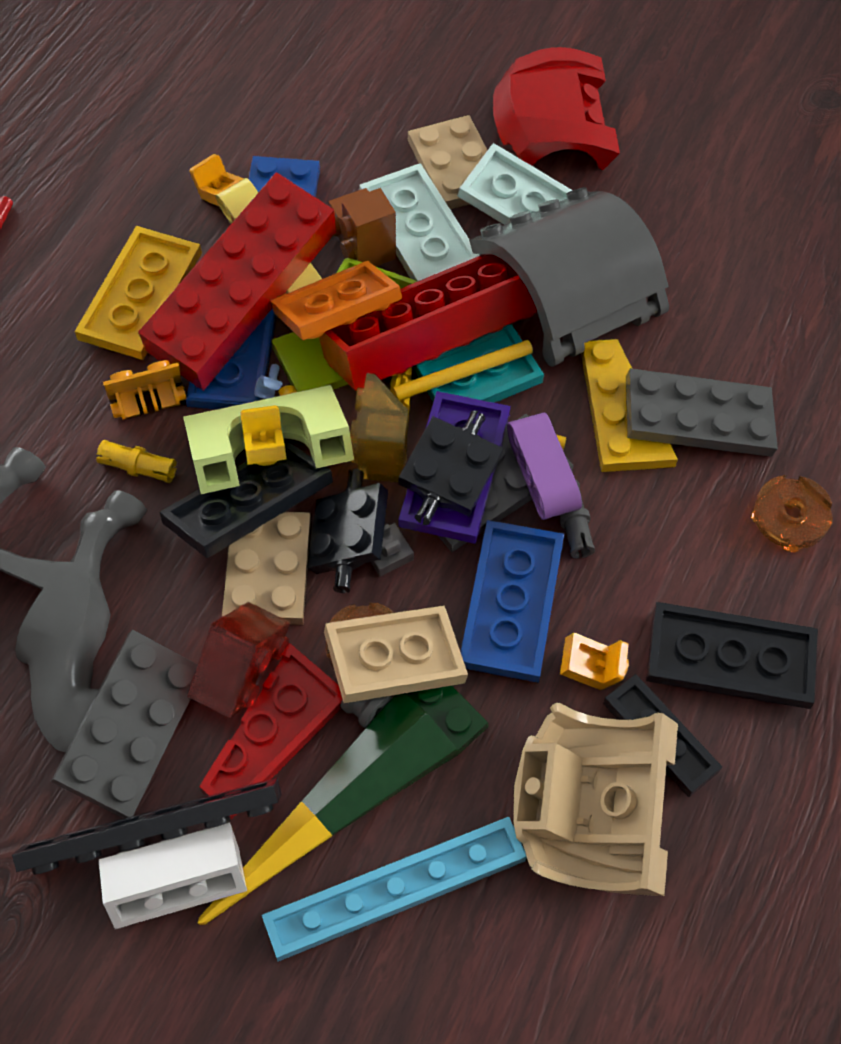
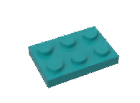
[412,324,544,403]

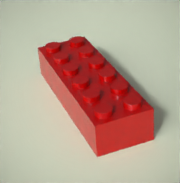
[138,172,336,391]
[319,254,537,391]

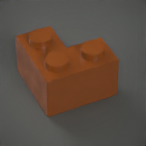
[329,188,396,266]

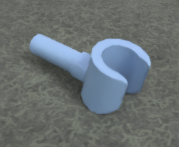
[254,364,282,399]

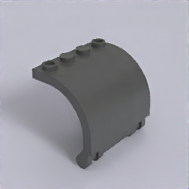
[469,187,669,367]

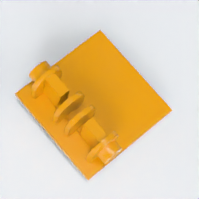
[103,360,186,420]

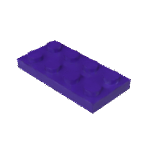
[398,391,511,544]

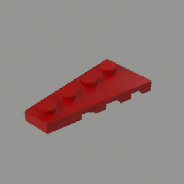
[199,643,342,820]

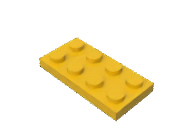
[74,226,202,360]

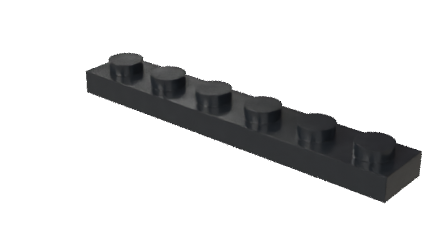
[12,778,282,875]

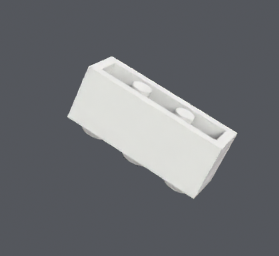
[99,822,247,929]

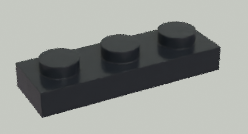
[603,674,722,797]

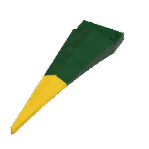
[197,686,489,925]

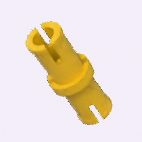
[96,440,177,483]

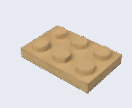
[408,115,488,209]
[222,512,311,625]
[324,606,468,703]

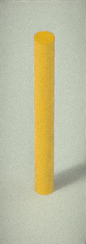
[392,340,533,401]

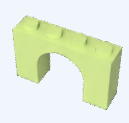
[183,385,354,494]

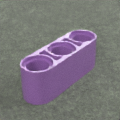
[507,412,582,520]

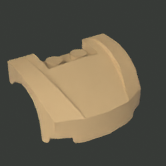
[514,703,678,896]

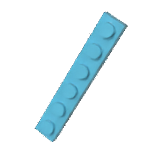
[262,817,527,962]

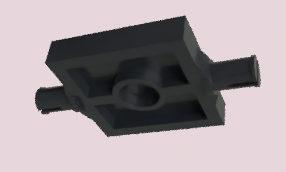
[398,411,503,525]
[307,468,388,594]

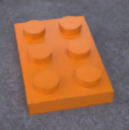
[270,261,402,341]

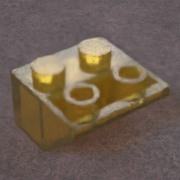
[350,373,408,482]

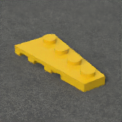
[581,339,678,472]

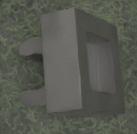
[371,523,414,577]

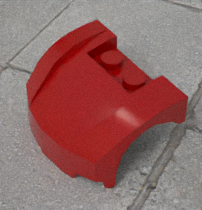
[493,47,620,170]

